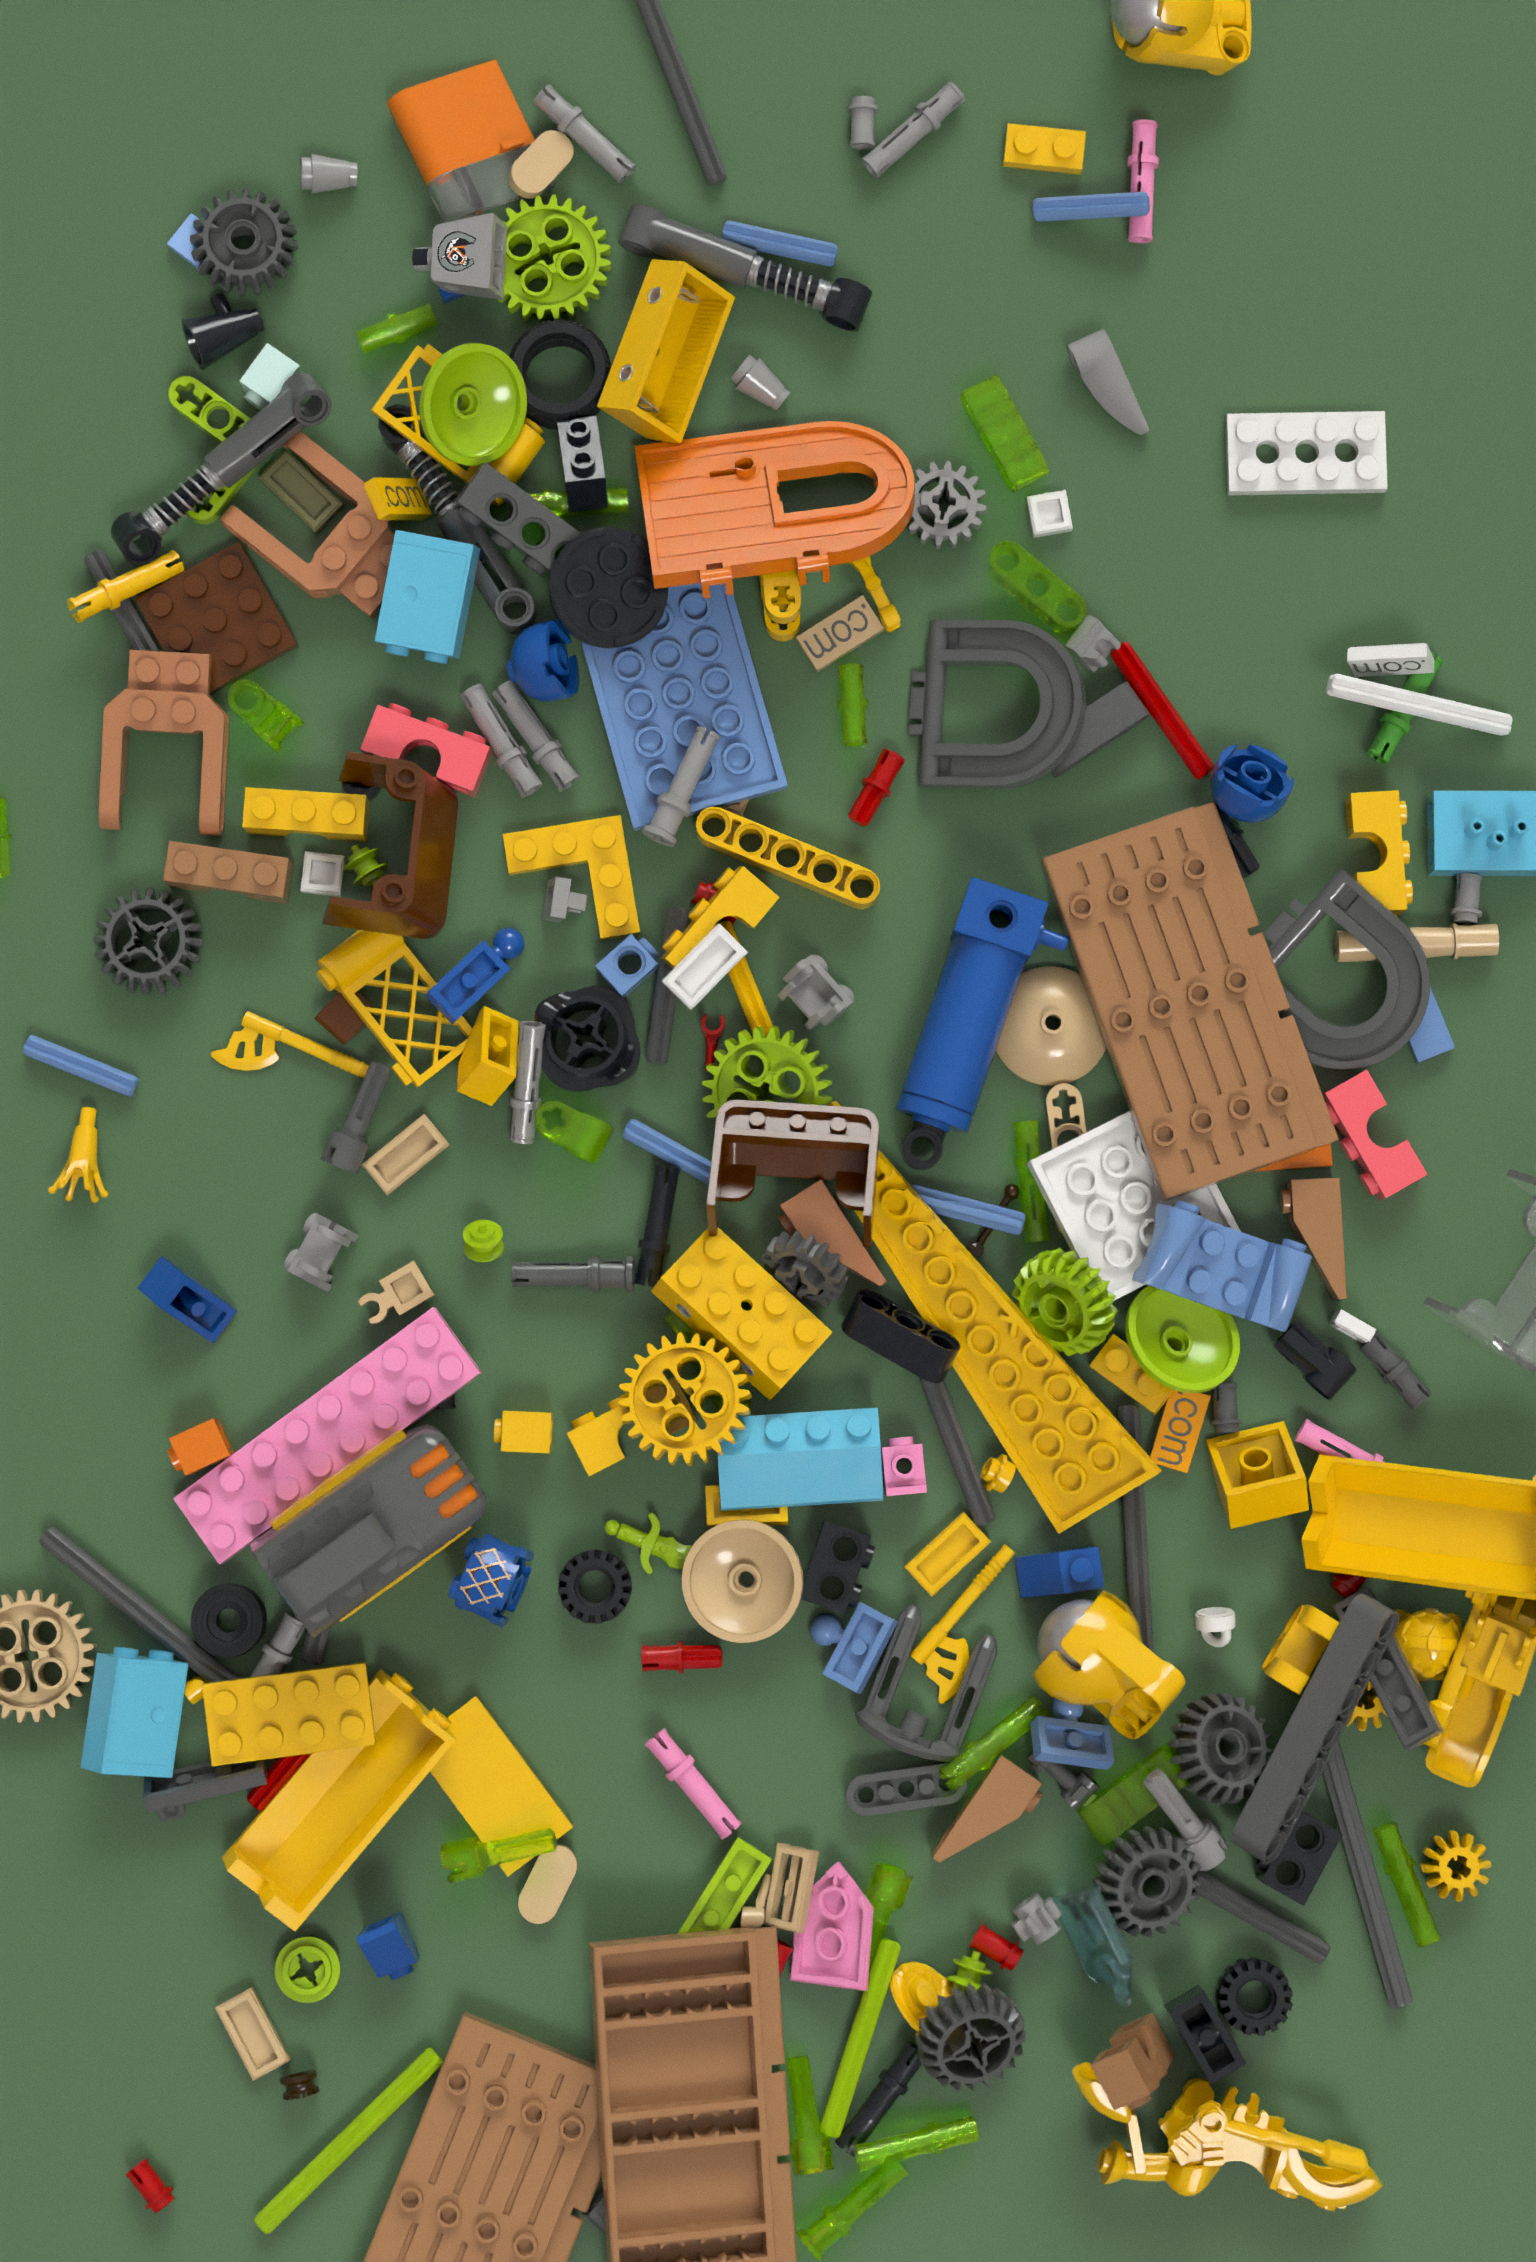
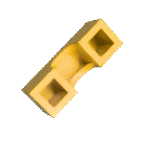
[242,787,370,842]
[1345,790,1413,915]
[660,866,780,969]
[567,1374,698,1477]

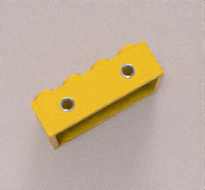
[597,259,735,443]
[651,1228,833,1400]

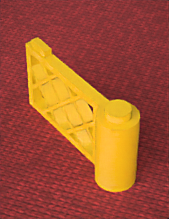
[370,344,545,507]
[316,930,472,1088]

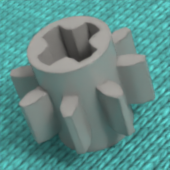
[1011,1893,1063,1945]

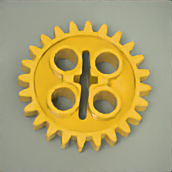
[618,1332,752,1466]

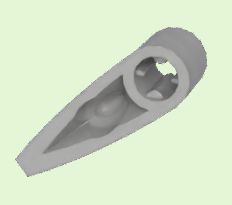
[1066,329,1150,436]

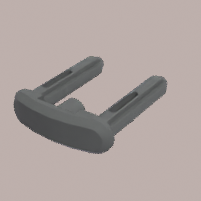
[855,1605,997,1762]

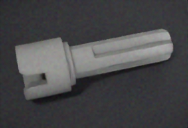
[1144,1769,1229,1871]

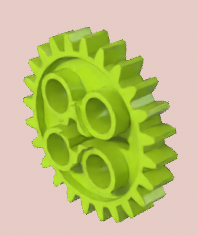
[497,194,612,324]
[702,1026,833,1118]

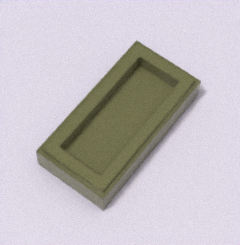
[258,450,344,535]

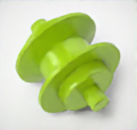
[344,844,389,887]
[463,1220,504,1262]
[947,1950,992,1992]

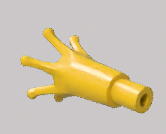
[48,1107,109,1203]

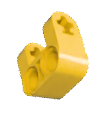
[759,570,801,642]
[1261,1604,1339,1695]

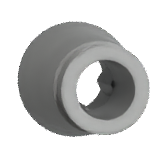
[300,154,357,194]
[730,354,790,411]

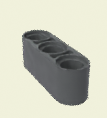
[1051,681,1150,778]

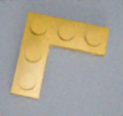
[502,815,640,941]

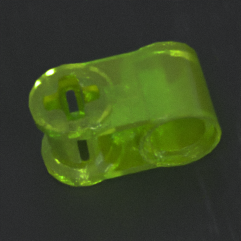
[227,679,304,753]
[535,1101,614,1165]

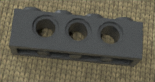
[453,462,581,576]

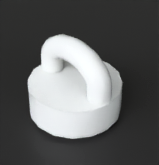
[1194,1607,1236,1647]

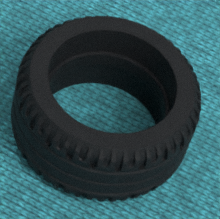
[509,320,611,430]

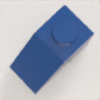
[137,1256,237,1343]
[1014,1546,1105,1598]
[356,1912,420,1980]

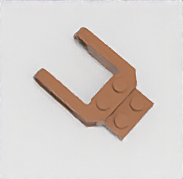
[219,431,395,619]
[99,650,230,836]

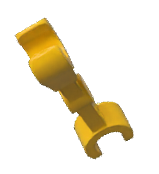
[850,556,901,632]

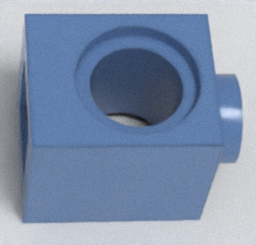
[595,934,659,999]

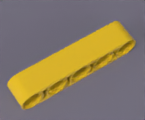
[696,807,880,909]

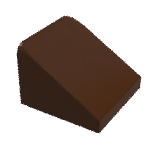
[314,992,375,1045]

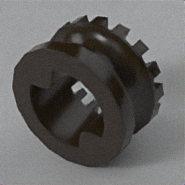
[280,2070,320,2100]

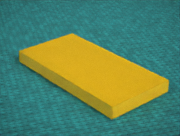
[430,1695,574,1877]

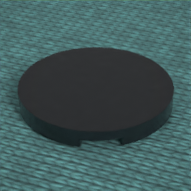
[548,527,668,648]

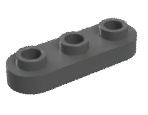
[845,1762,967,1816]

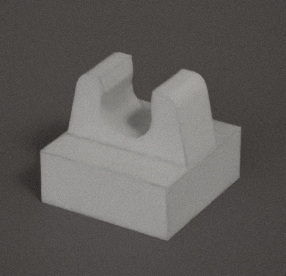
[1065,615,1121,673]
[542,877,587,922]

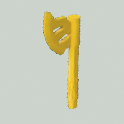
[211,1011,369,1078]
[910,1544,1015,1704]

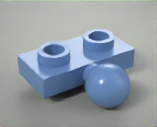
[810,1602,898,1694]
[1030,1698,1115,1770]

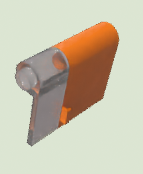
[387,59,556,223]

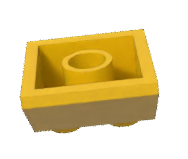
[1206,1421,1309,1529]

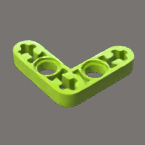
[168,376,258,525]

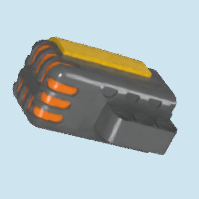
[251,1424,487,1638]

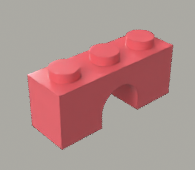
[360,703,492,798]
[1323,1070,1428,1201]

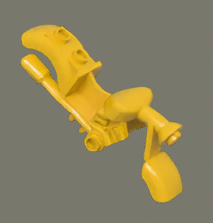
[1424,1475,1536,1787]
[1072,2062,1383,2211]

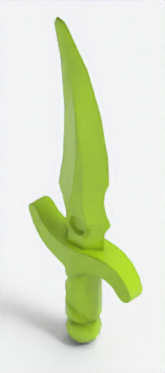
[604,1512,692,1574]

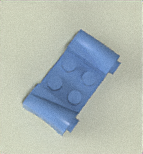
[1132,1200,1313,1333]

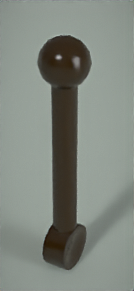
[968,1184,1020,1257]

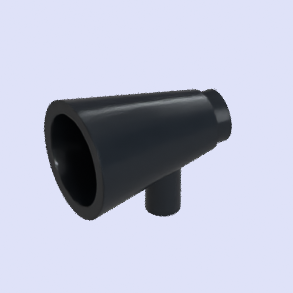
[182,293,264,370]

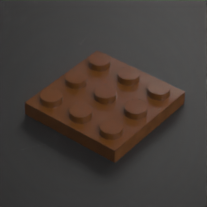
[135,541,299,696]

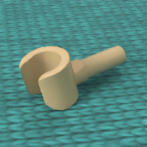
[741,1873,771,1929]

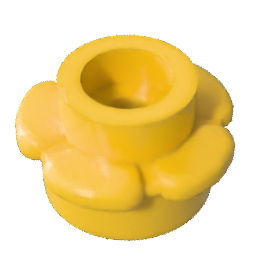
[980,1454,1016,1493]

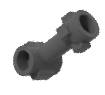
[1027,1750,1100,1811]

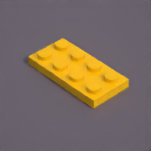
[202,1662,376,1767]

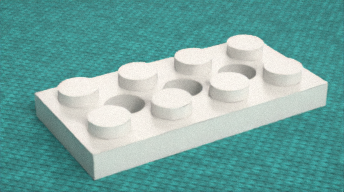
[1225,411,1387,495]

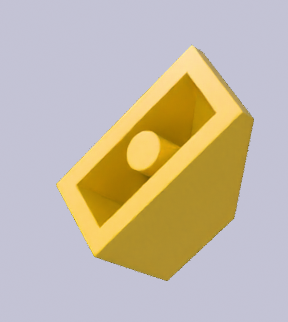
[457,1006,519,1106]

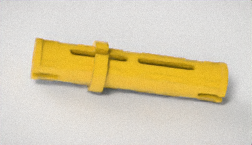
[67,550,184,623]

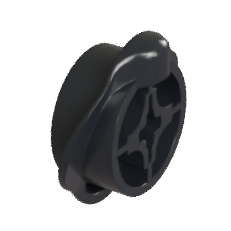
[534,986,641,1092]

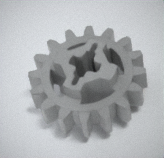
[908,461,987,550]

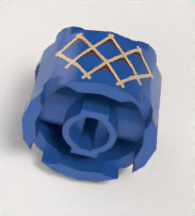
[448,1533,534,1627]

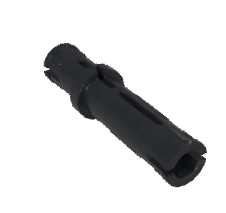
[634,1165,681,1287]
[835,2041,923,2157]

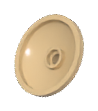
[996,966,1106,1086]
[682,1520,804,1643]

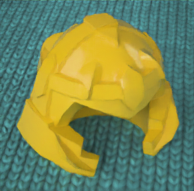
[1394,1608,1464,1681]

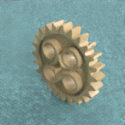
[0,1589,97,1723]

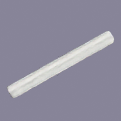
[1326,674,1513,736]

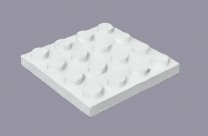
[1026,1111,1241,1300]

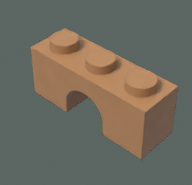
[163,841,294,904]
[1091,2012,1175,2111]

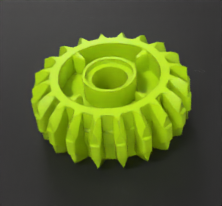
[1011,1248,1118,1357]

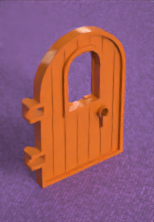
[634,421,915,599]

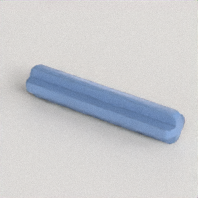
[1032,192,1150,222]
[721,221,838,267]
[23,1035,139,1097]
[622,1119,711,1185]
[912,1184,1025,1235]

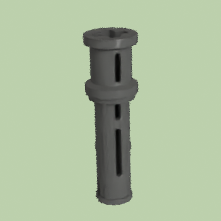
[512,1256,635,1292]

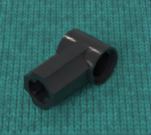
[1273,1320,1357,1401]

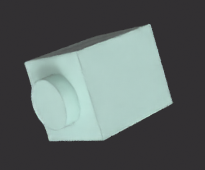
[239,343,303,411]

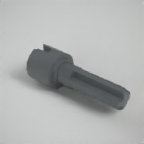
[320,1061,391,1175]

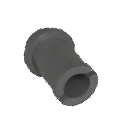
[1210,1383,1243,1434]

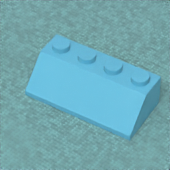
[717,1408,883,1511]

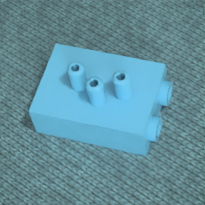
[375,530,480,664]
[1427,791,1536,876]
[80,1647,189,1778]

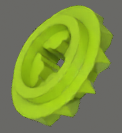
[275,1936,341,2003]

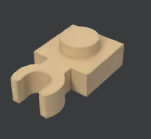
[358,1261,435,1324]

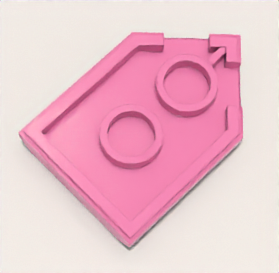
[790,1861,874,1991]

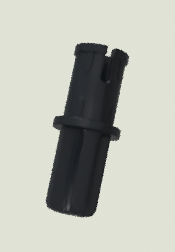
[1215,803,1260,878]

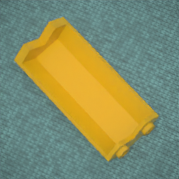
[1301,1454,1536,1600]
[221,1669,456,1931]

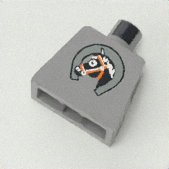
[412,213,507,299]

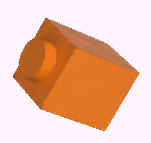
[167,1418,234,1476]

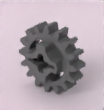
[761,1231,849,1307]

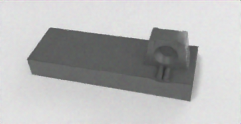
[143,1759,267,1822]

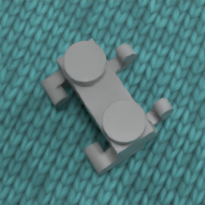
[777,955,854,1031]
[284,1213,359,1292]

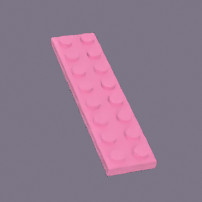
[173,1307,482,1565]

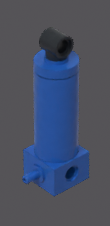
[895,877,1069,1171]

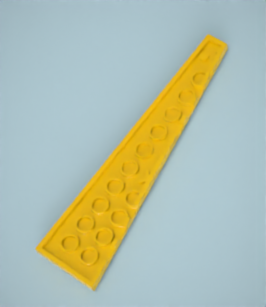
[827,1101,1162,1534]

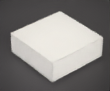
[1026,490,1073,538]
[300,851,346,897]
[1329,1309,1377,1344]

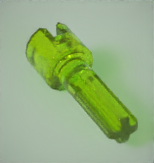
[440,1828,557,1884]
[864,1862,914,1972]
[787,2055,835,2176]

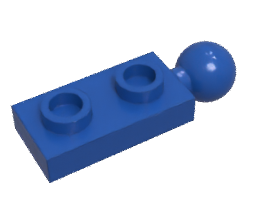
[425,928,525,1024]

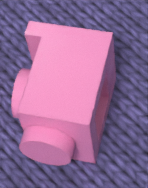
[881,1436,927,1496]

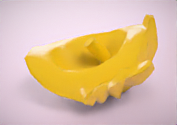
[890,1962,953,2032]

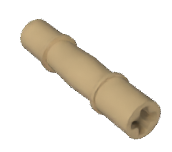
[1334,923,1499,963]

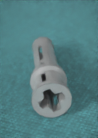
[642,726,720,847]

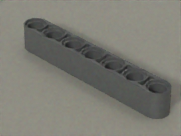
[1231,1593,1399,1864]

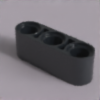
[841,1289,961,1383]

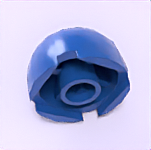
[507,620,579,702]
[1210,744,1294,823]

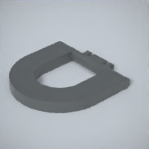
[908,620,1086,789]
[1263,868,1430,1069]

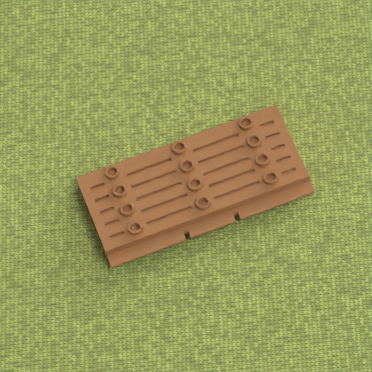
[1040,802,1339,1202]
[588,1927,797,2262]
[363,2011,602,2262]

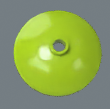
[420,343,527,466]
[1125,1286,1240,1393]

